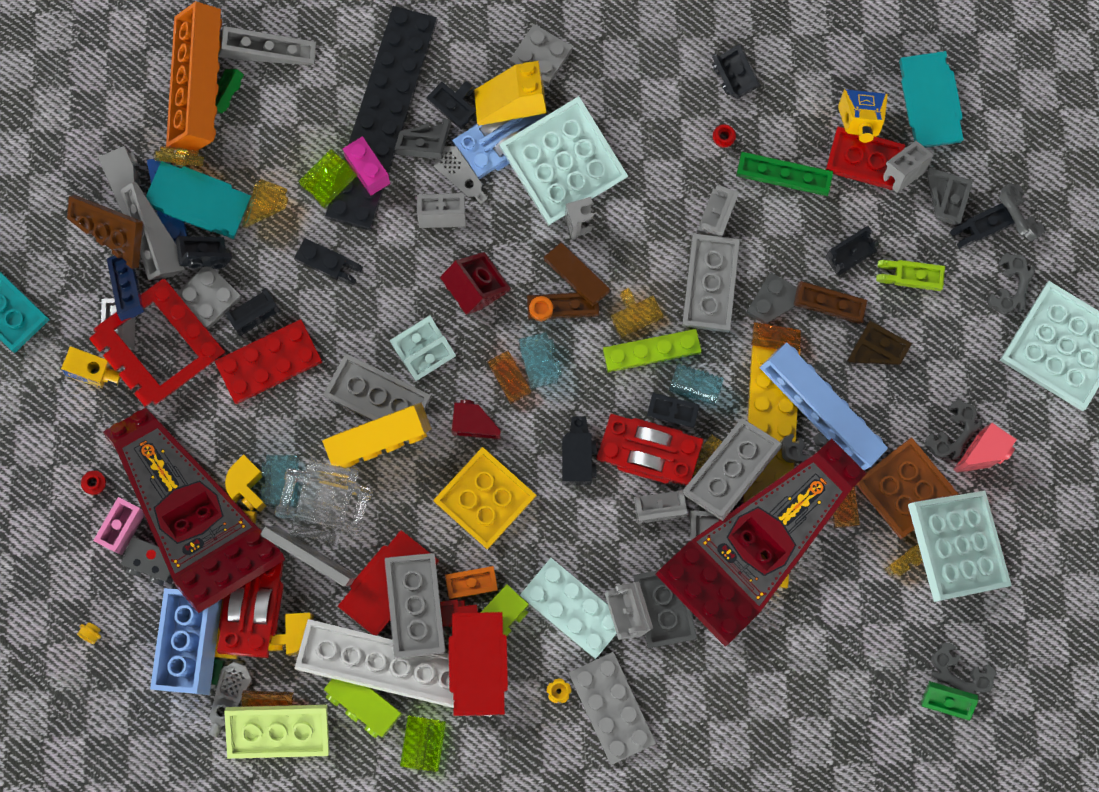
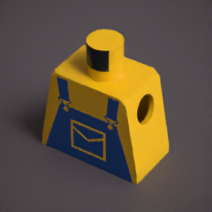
[838,89,888,143]
[61,346,121,388]

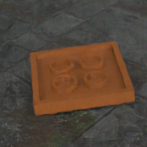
[856,437,958,539]

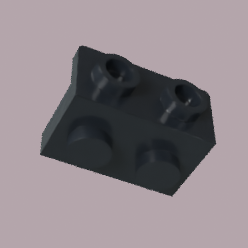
[712,44,761,99]
[176,236,232,269]

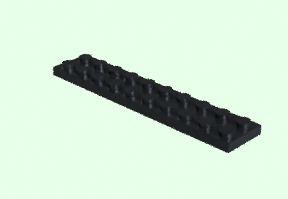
[325,6,437,231]

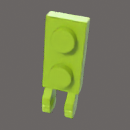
[876,260,945,291]

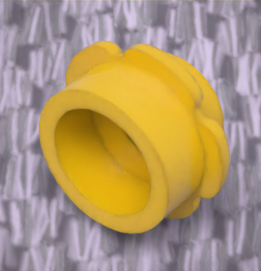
[77,622,101,644]
[547,679,571,703]

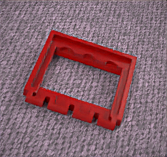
[89,278,225,407]

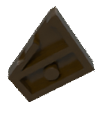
[847,321,912,365]

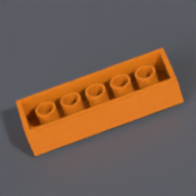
[166,1,222,154]

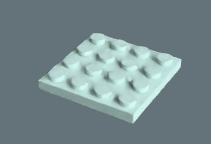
[499,96,628,226]
[999,281,1099,411]
[908,491,1012,602]

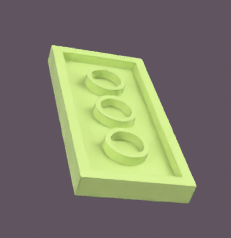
[224,705,330,759]

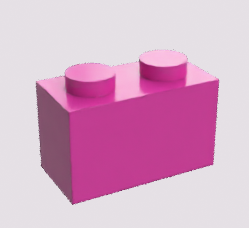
[343,136,390,196]

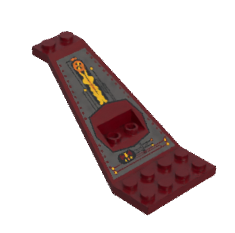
[103,408,285,613]
[655,438,867,647]

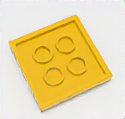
[433,447,537,551]

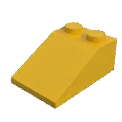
[474,61,547,126]

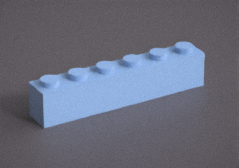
[759,342,888,470]

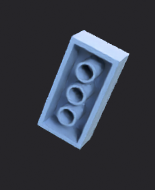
[150,588,222,695]

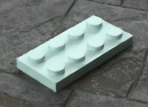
[519,558,617,659]

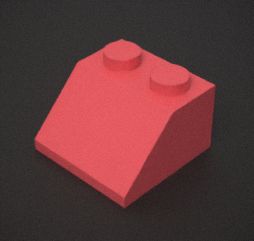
[953,423,1017,473]

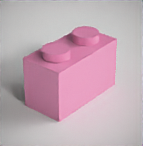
[93,497,145,555]

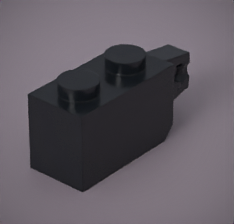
[562,416,597,485]

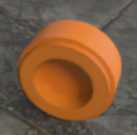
[529,296,553,321]

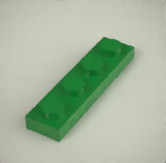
[736,152,833,196]

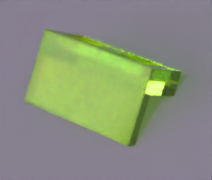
[298,149,357,208]
[400,716,446,772]

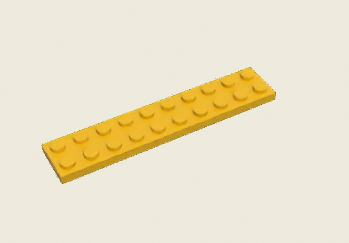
[743,345,800,588]

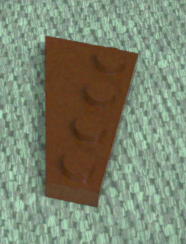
[67,195,143,269]

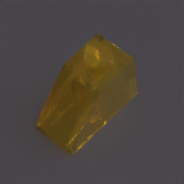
[242,179,288,229]

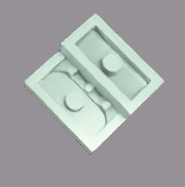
[389,315,456,381]

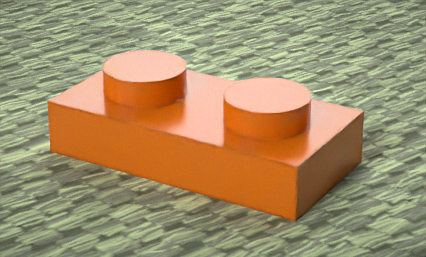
[445,566,498,600]

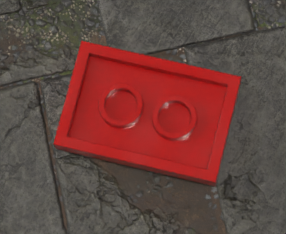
[825,126,905,190]

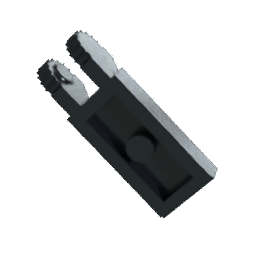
[950,203,1015,249]
[294,238,363,285]

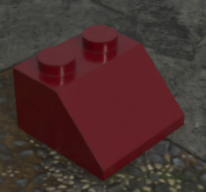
[440,252,511,315]

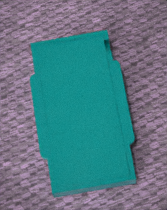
[899,51,964,148]
[146,161,251,239]

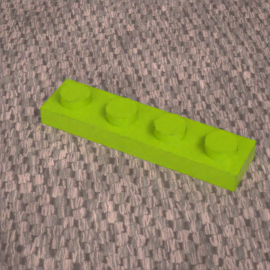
[603,329,701,372]

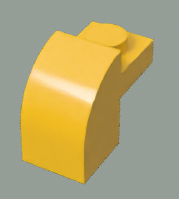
[225,454,267,512]
[269,613,314,656]

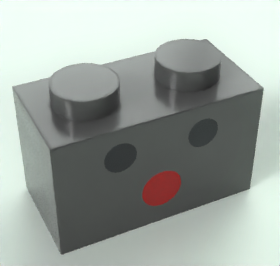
[121,537,173,586]

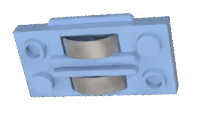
[452,114,547,179]

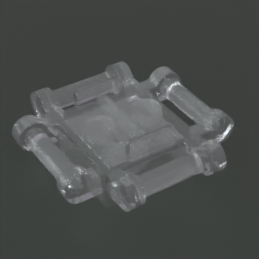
[274,457,373,547]

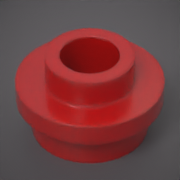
[712,124,736,148]
[81,471,106,495]

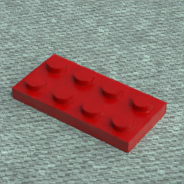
[214,319,323,405]

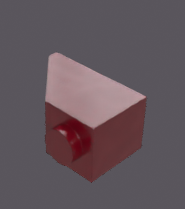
[452,400,501,440]

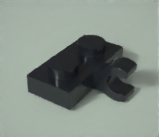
[426,81,476,130]

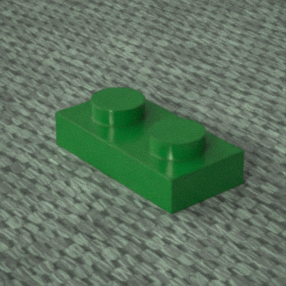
[215,69,244,114]
[921,681,978,721]

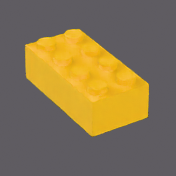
[322,402,432,470]

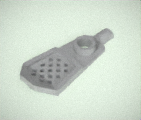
[434,146,488,204]
[209,662,253,737]

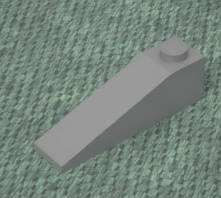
[218,26,316,65]
[98,146,139,215]
[121,182,185,281]

